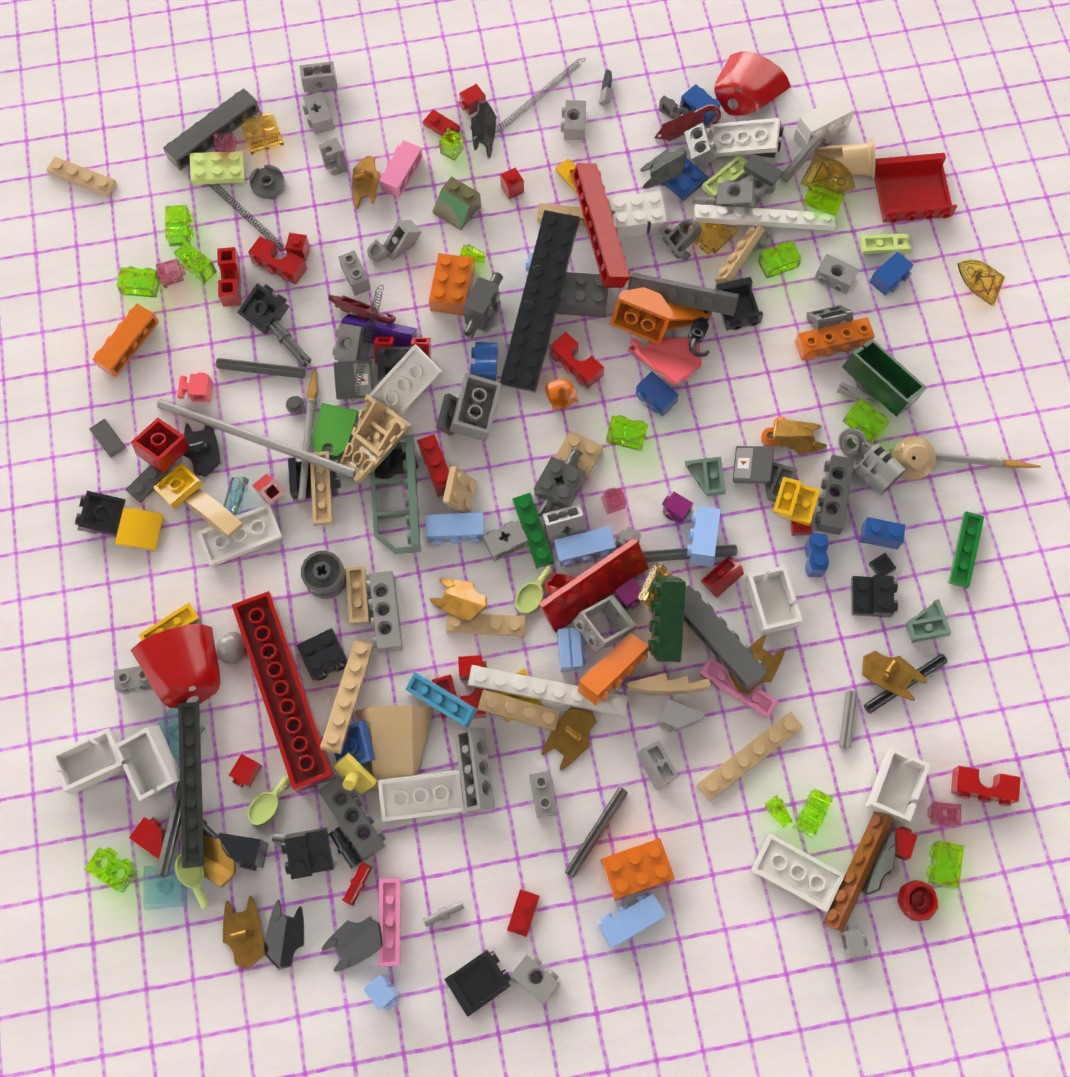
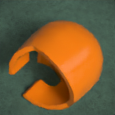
[545,378,579,411]

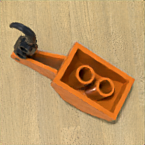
[609,287,712,357]

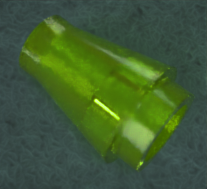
[460,244,487,264]
[764,795,793,827]

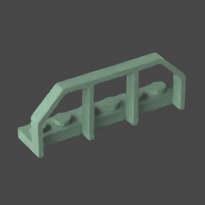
[371,435,422,554]

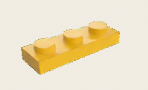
[138,602,201,640]

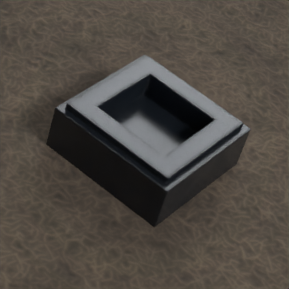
[869,553,897,575]

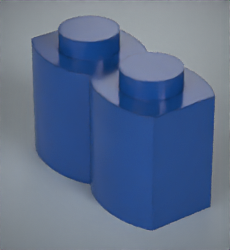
[470,342,498,381]
[805,533,829,577]

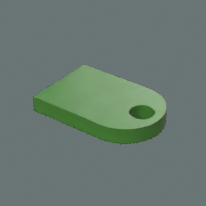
[311,403,359,459]

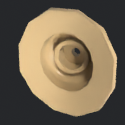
[891,436,936,480]

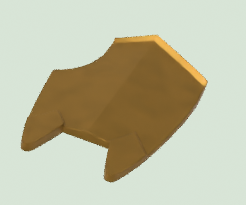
[352,156,380,209]
[773,420,827,455]
[430,579,487,622]
[728,635,785,695]
[862,651,928,701]
[541,707,597,770]
[203,835,236,888]
[223,896,266,969]

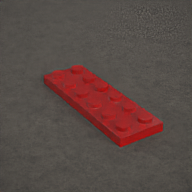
[539,538,649,633]

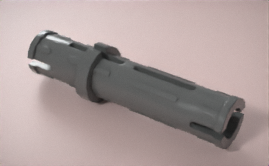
[269,321,312,367]

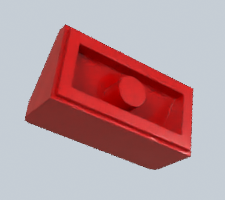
[701,556,744,597]

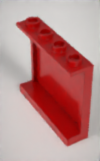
[874,153,957,223]

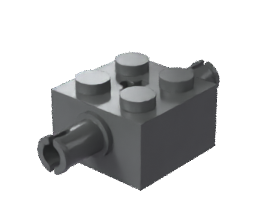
[463,272,503,338]
[534,448,586,517]

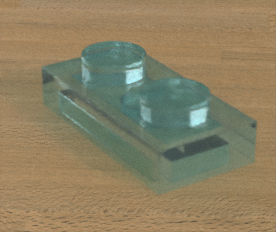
[223,476,249,515]

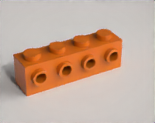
[92,304,159,378]
[795,317,875,361]
[578,632,649,706]

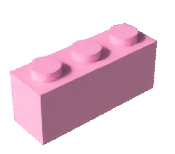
[379,140,423,198]

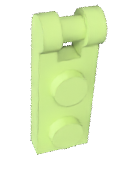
[860,233,912,255]

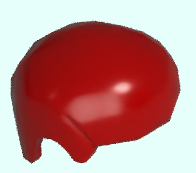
[545,574,575,595]

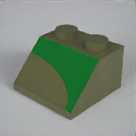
[432,176,481,230]

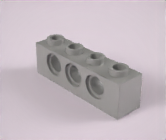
[367,571,403,653]
[454,727,496,813]

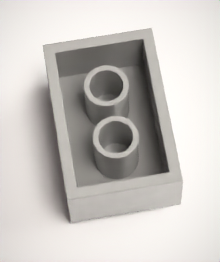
[449,373,502,441]

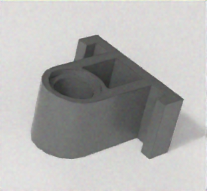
[660,219,702,260]

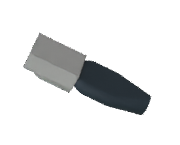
[599,70,612,106]

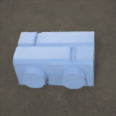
[558,628,588,672]
[364,976,400,1011]

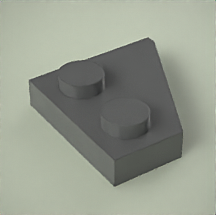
[765,462,798,502]

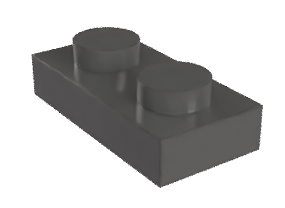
[436,393,458,435]
[125,465,166,503]

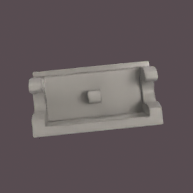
[319,138,348,175]
[637,741,679,790]

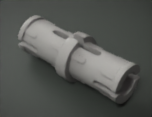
[837,382,875,407]

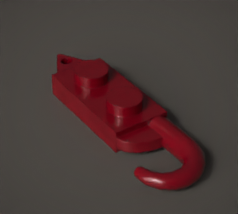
[655,104,721,142]
[328,295,396,324]

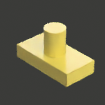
[333,753,377,795]

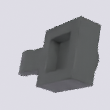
[658,95,689,119]

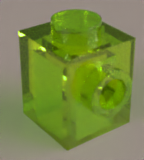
[439,129,464,161]

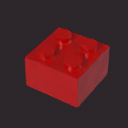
[131,418,189,473]

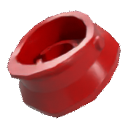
[897,880,938,921]

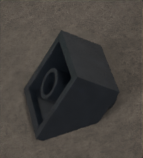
[218,833,269,871]

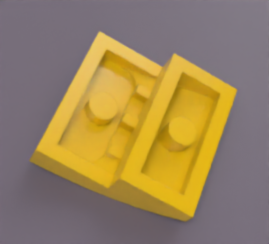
[773,477,820,526]
[114,508,164,552]

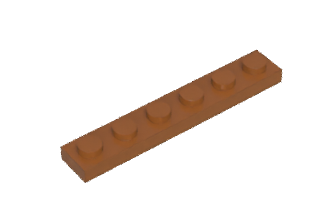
[823,811,894,932]

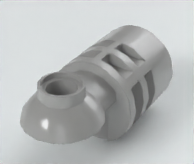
[838,428,906,495]

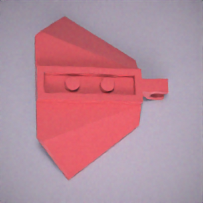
[627,337,702,384]

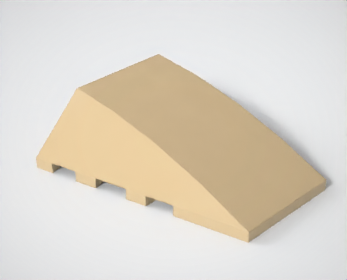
[340,395,411,483]
[354,705,434,791]

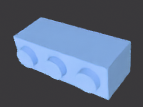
[687,506,721,567]
[425,512,484,545]
[554,526,616,567]
[598,892,666,949]

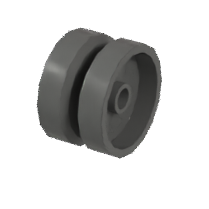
[301,551,346,599]

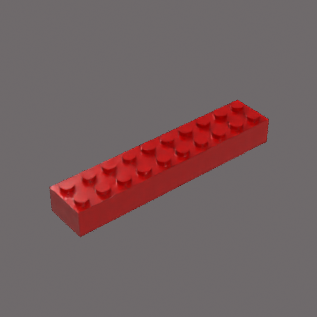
[232,591,335,793]

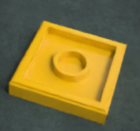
[153,463,203,509]

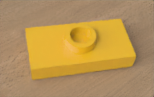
[555,158,577,193]

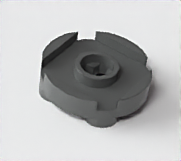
[249,165,285,200]

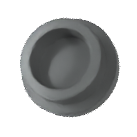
[286,396,305,414]

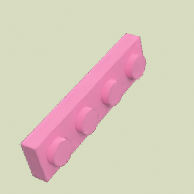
[699,657,778,718]
[378,878,401,966]

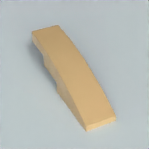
[183,489,244,538]
[626,673,711,695]

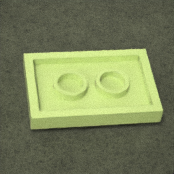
[190,151,245,185]

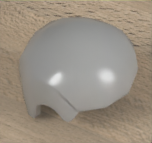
[217,632,246,664]

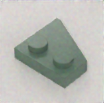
[685,456,726,496]
[905,599,951,643]

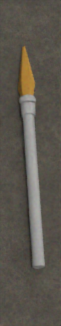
[298,368,318,501]
[889,448,1041,468]

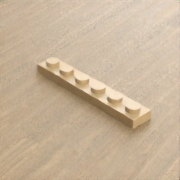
[320,640,374,754]
[697,711,803,801]

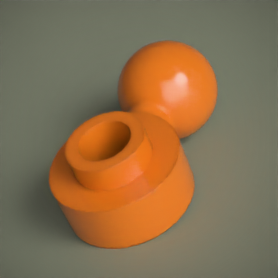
[761,416,787,447]

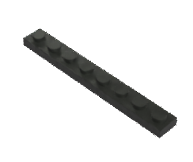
[178,702,205,869]

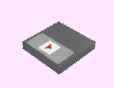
[333,360,373,399]
[732,446,774,484]

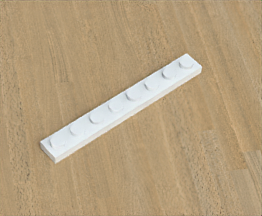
[693,204,835,231]
[468,665,628,717]

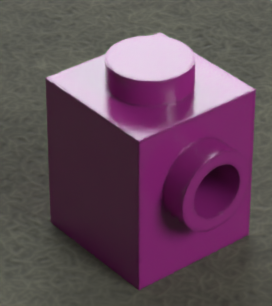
[662,492,693,524]
[614,578,645,611]

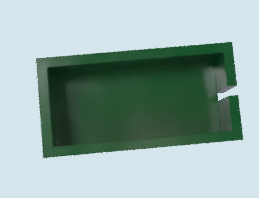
[842,339,927,417]
[648,576,686,662]

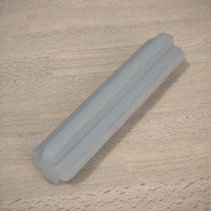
[780,136,821,183]
[839,690,857,750]

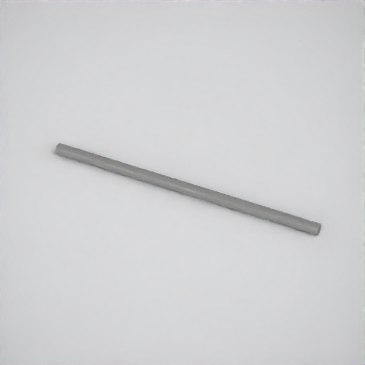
[157,399,357,478]

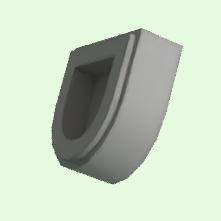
[367,239,389,262]

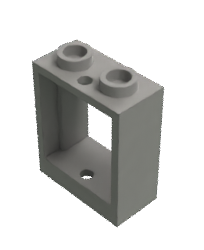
[573,595,637,653]

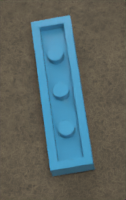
[405,672,477,728]

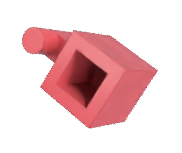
[177,372,213,402]

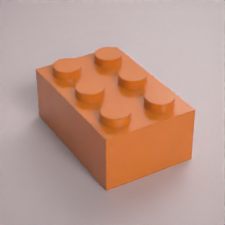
[429,253,475,316]
[600,838,675,901]

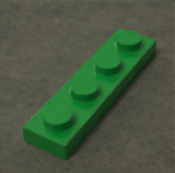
[512,493,554,569]
[948,511,984,588]

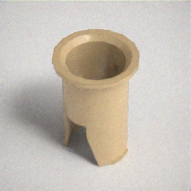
[814,138,875,180]

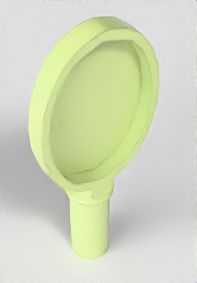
[515,566,553,614]
[247,774,290,825]
[174,853,210,909]

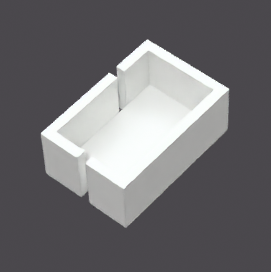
[793,95,855,149]
[609,191,667,238]
[745,566,803,635]
[113,725,180,801]
[50,728,128,795]
[865,748,931,824]

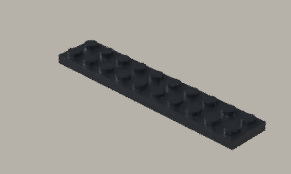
[500,210,580,393]

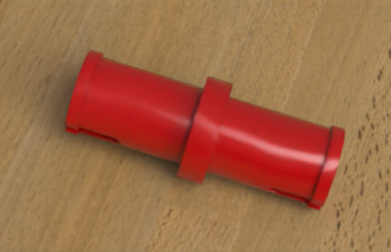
[342,861,373,906]

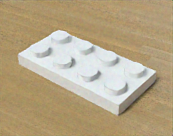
[710,118,780,157]
[369,345,442,416]
[197,504,283,567]
[378,770,464,822]
[751,833,845,913]

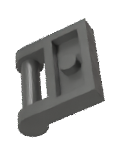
[806,305,853,329]

